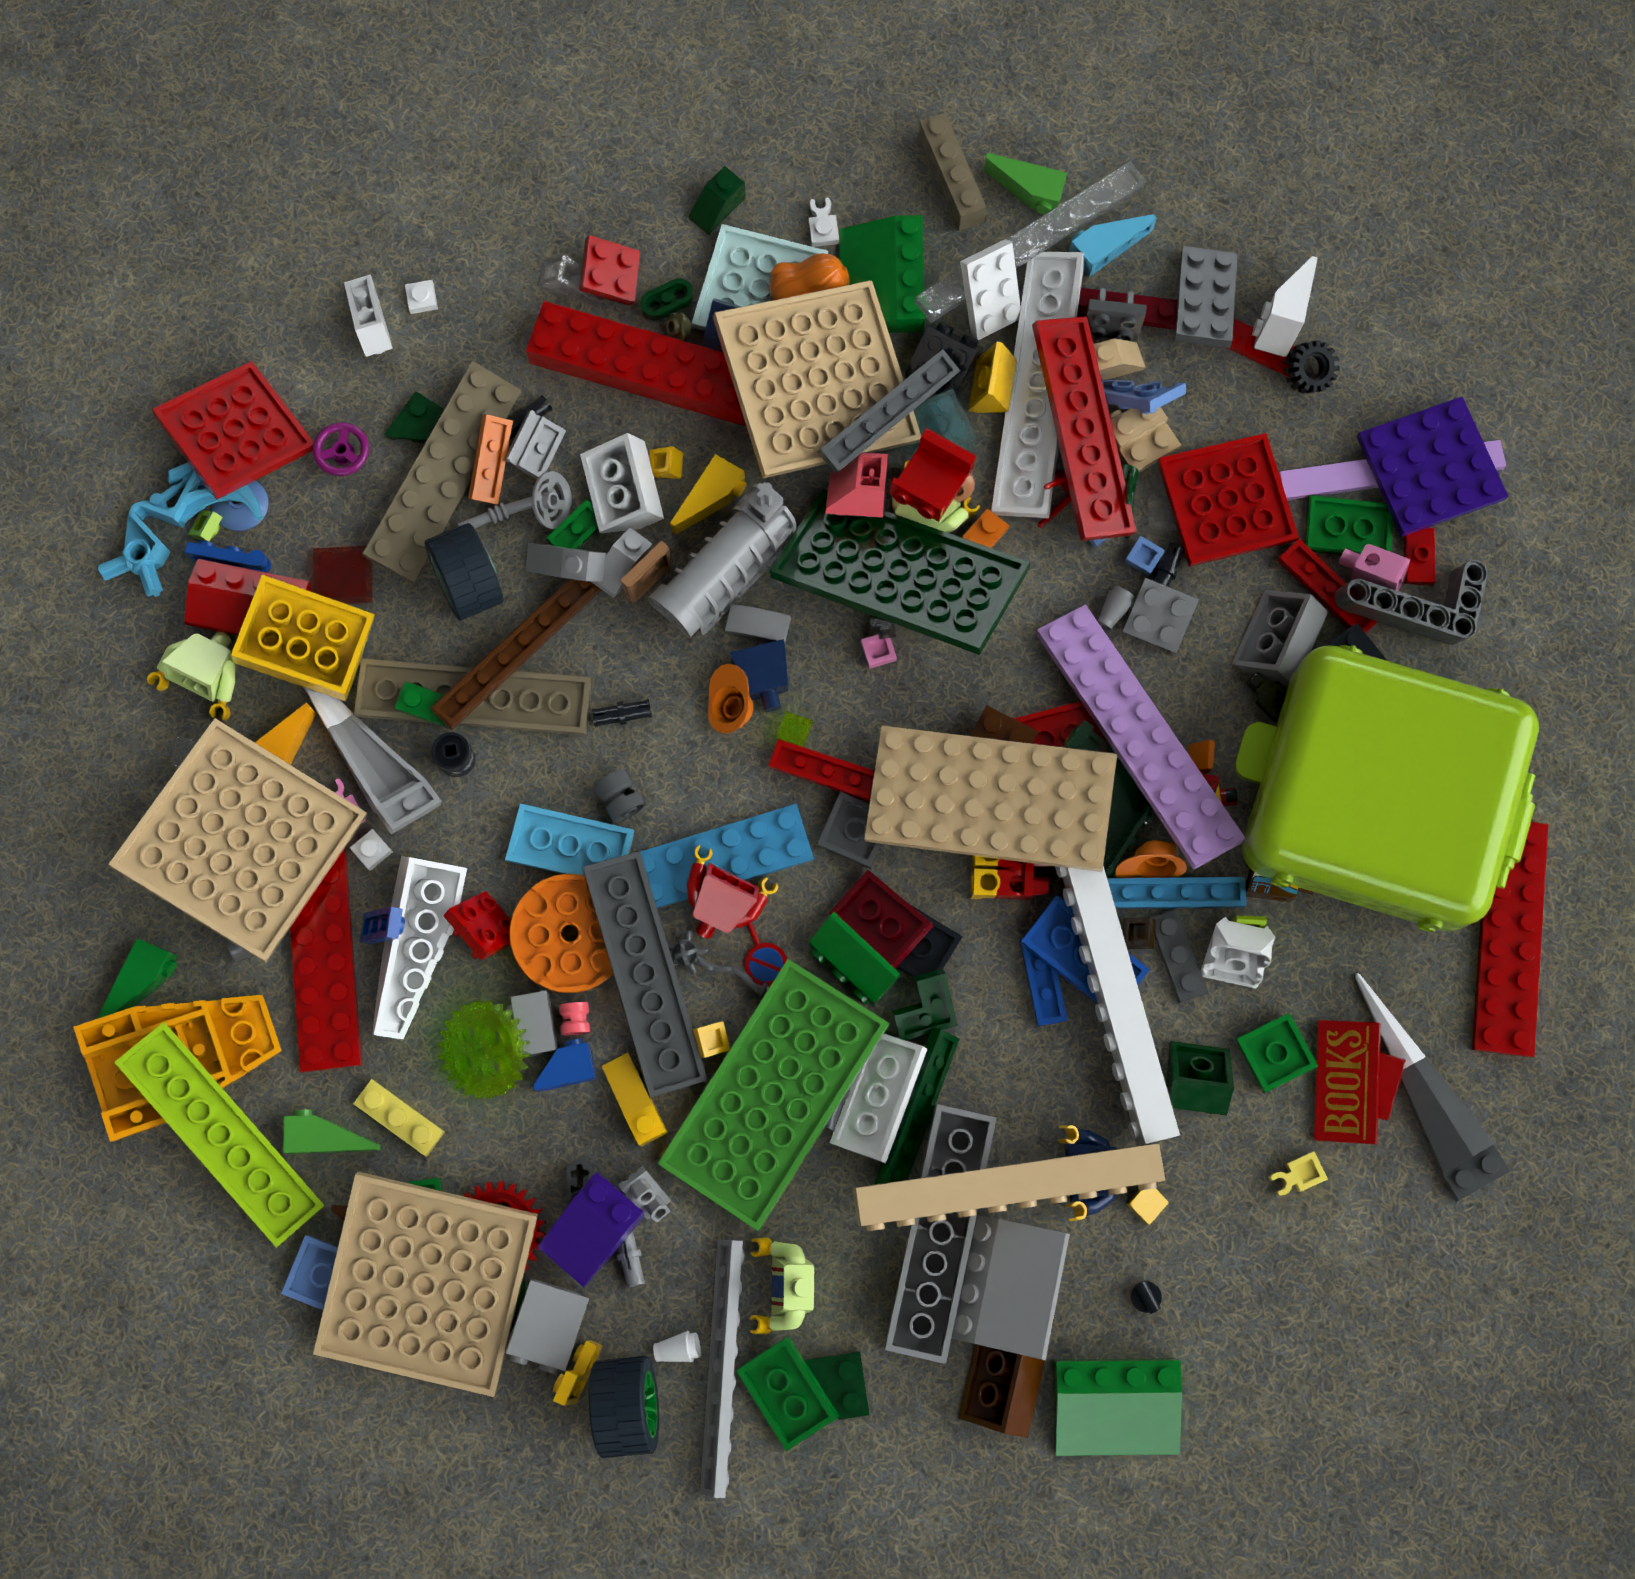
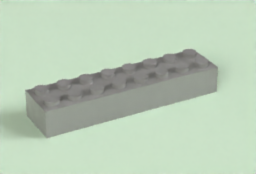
[884,1104,997,1364]

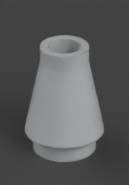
[1097,585,1135,630]

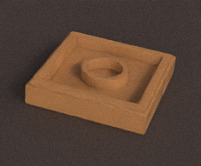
[620,540,672,603]

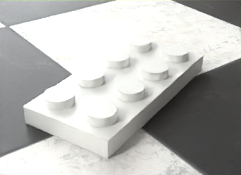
[830,1034,927,1164]

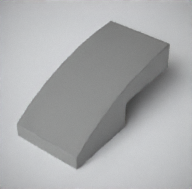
[725,604,791,643]

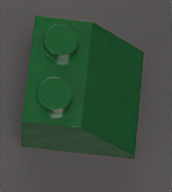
[1166,1041,1234,1116]

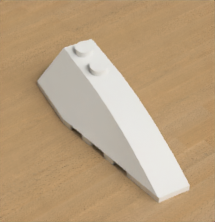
[373,856,467,1039]

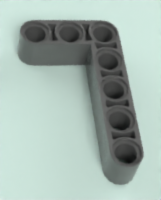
[1335,560,1488,645]

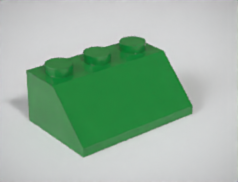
[809,912,900,1006]

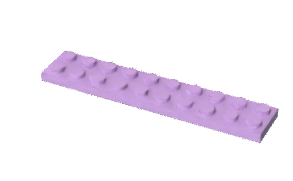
[1036,604,1246,870]

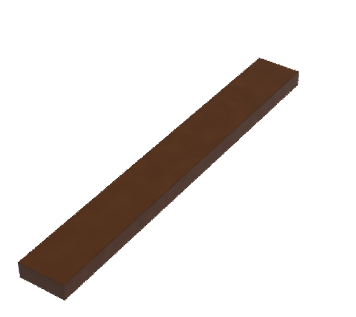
[430,579,602,730]

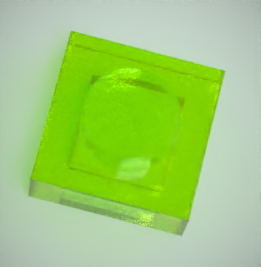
[776,711,813,747]

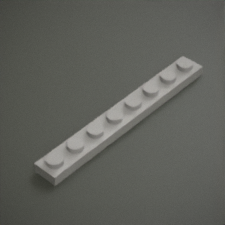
[700,1239,744,1498]

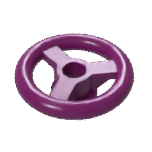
[313,422,369,476]

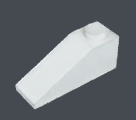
[344,274,393,357]

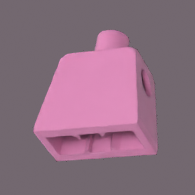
[1339,544,1410,591]

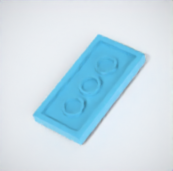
[505,803,635,875]

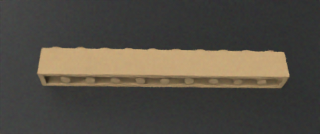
[852,1144,1165,1231]

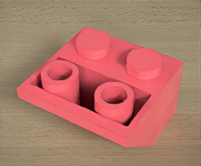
[826,452,888,517]

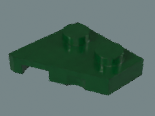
[385,391,444,443]
[804,1351,869,1420]

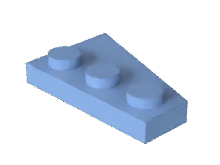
[1101,379,1186,414]

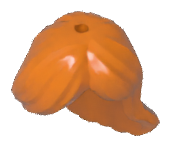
[769,253,850,301]

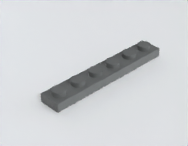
[817,349,960,474]

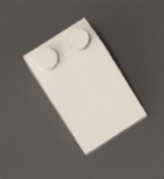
[1252,256,1318,357]

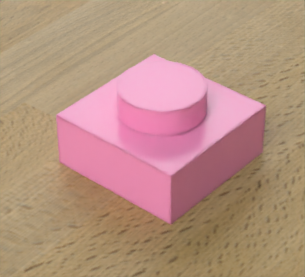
[861,632,897,669]

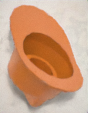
[708,663,754,734]
[1115,840,1187,878]

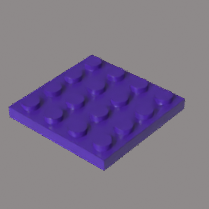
[1356,396,1508,537]

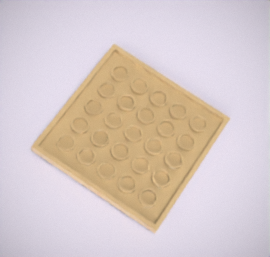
[713,280,921,479]
[108,718,367,963]
[313,1172,538,1397]

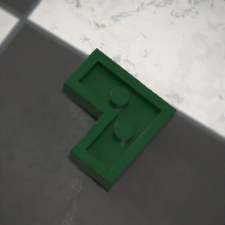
[892,969,958,1041]

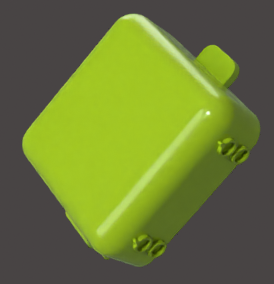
[1234,645,1539,933]

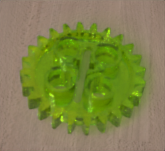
[437,1000,530,1099]

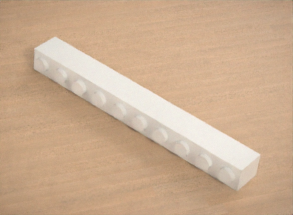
[1055,866,1180,1146]

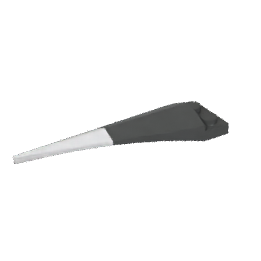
[1355,973,1511,1202]

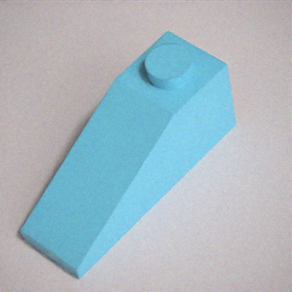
[1069,214,1157,277]

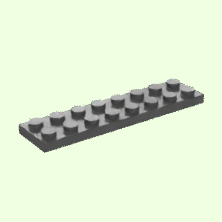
[582,851,707,1098]

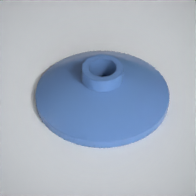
[212,481,268,531]

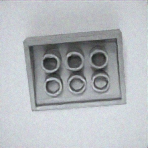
[952,1215,1070,1360]

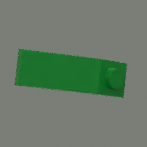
[97,938,177,1019]

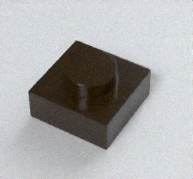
[1123,917,1156,950]

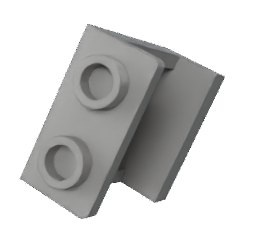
[505,1277,589,1374]

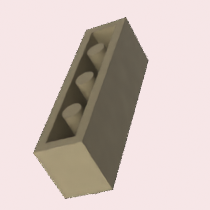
[918,113,987,231]

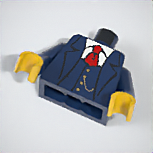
[1058,1125,1117,1222]

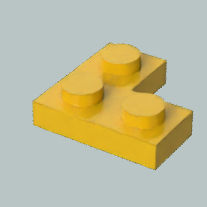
[553,1340,603,1406]

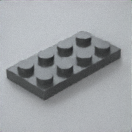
[1174,246,1238,348]

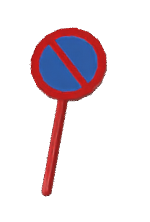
[744,922,787,986]

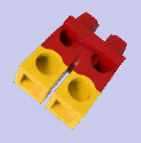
[970,855,1049,900]

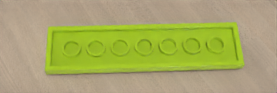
[114,1022,325,1248]

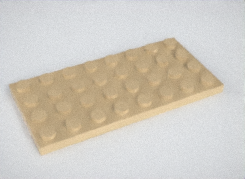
[864,726,1117,872]

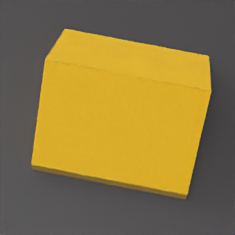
[968,341,1017,413]

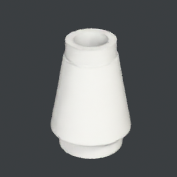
[653,1331,701,1362]

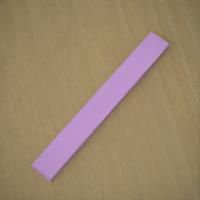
[1279,440,1506,501]

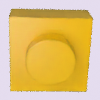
[693,1021,730,1058]

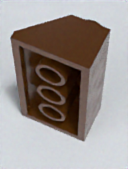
[958,1314,1055,1438]

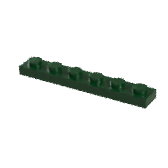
[874,1027,960,1185]

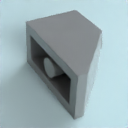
[591,528,652,598]

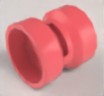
[559,1002,591,1036]

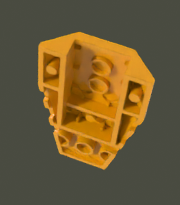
[73,995,282,1142]

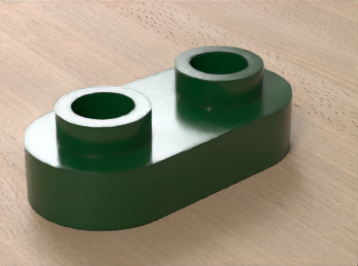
[640,278,693,321]

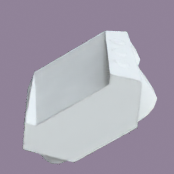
[1201,917,1275,989]

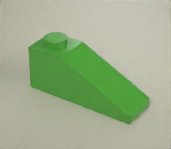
[984,153,1067,215]
[283,1110,381,1154]

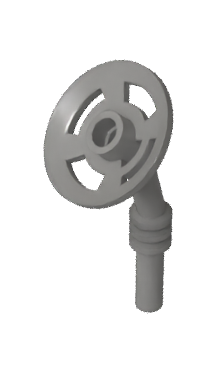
[458,471,572,529]

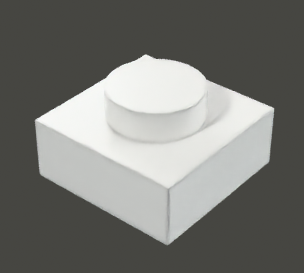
[405,280,438,314]
[350,829,393,871]

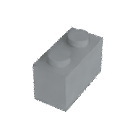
[507,990,558,1058]

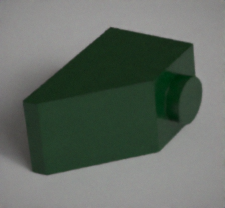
[688,166,746,235]

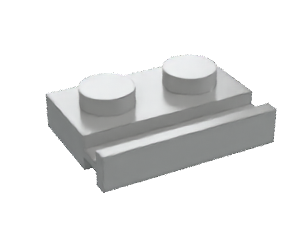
[504,410,566,479]

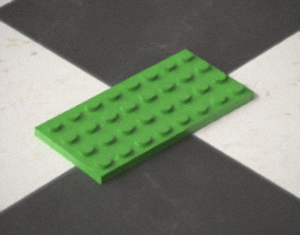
[658,959,890,1231]

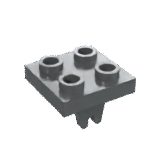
[1085,288,1146,341]

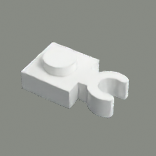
[809,198,839,247]

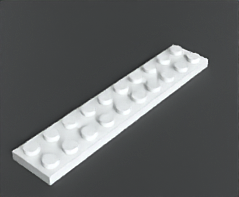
[991,252,1084,518]

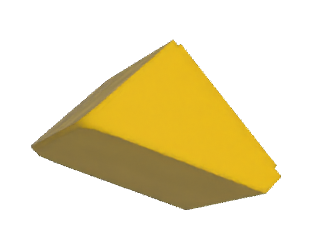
[649,446,684,479]
[1126,1188,1169,1225]

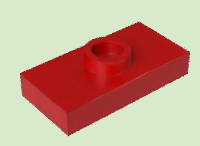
[1404,528,1436,585]

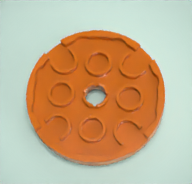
[509,874,612,993]

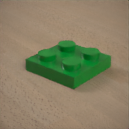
[1235,1012,1318,1094]

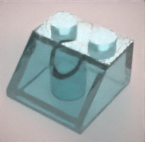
[910,389,977,453]

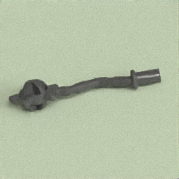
[667,930,770,999]

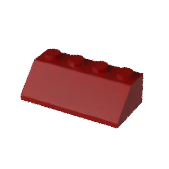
[184,559,312,635]

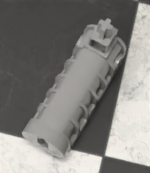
[648,482,796,638]

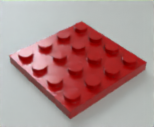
[152,361,314,500]
[1157,433,1299,567]

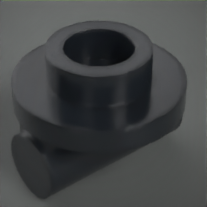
[1131,1280,1162,1314]

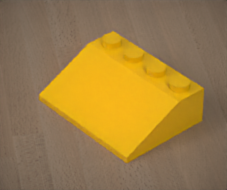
[231,575,375,702]

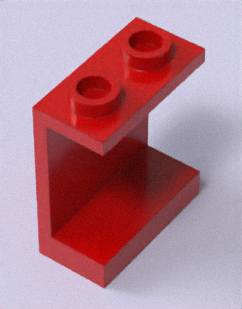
[889,428,976,522]

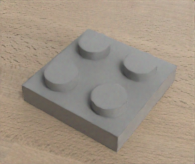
[1123,578,1199,653]

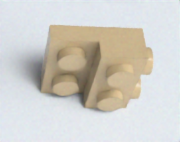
[1110,407,1182,472]

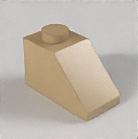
[1093,338,1146,379]

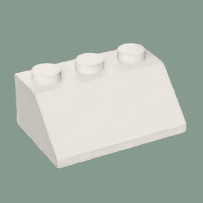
[580,433,664,534]

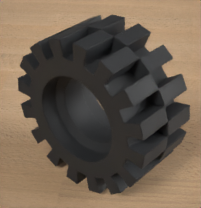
[1283,340,1340,393]

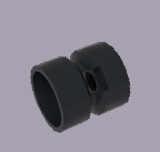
[432,732,476,777]

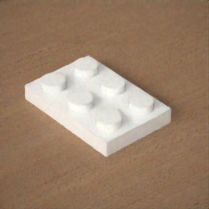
[960,239,1021,340]

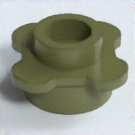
[666,313,691,341]

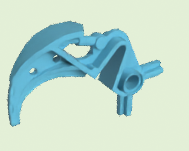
[98,463,264,597]

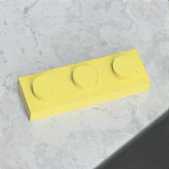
[353,1079,445,1157]

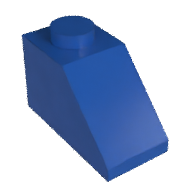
[534,1039,597,1092]

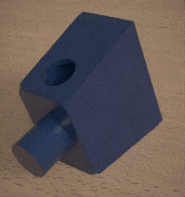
[730,639,789,712]

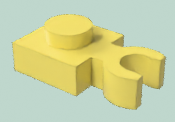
[1268,1151,1328,1196]

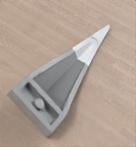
[304,687,442,834]

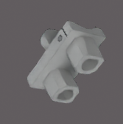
[618,1165,671,1222]

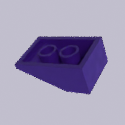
[538,1172,645,1288]

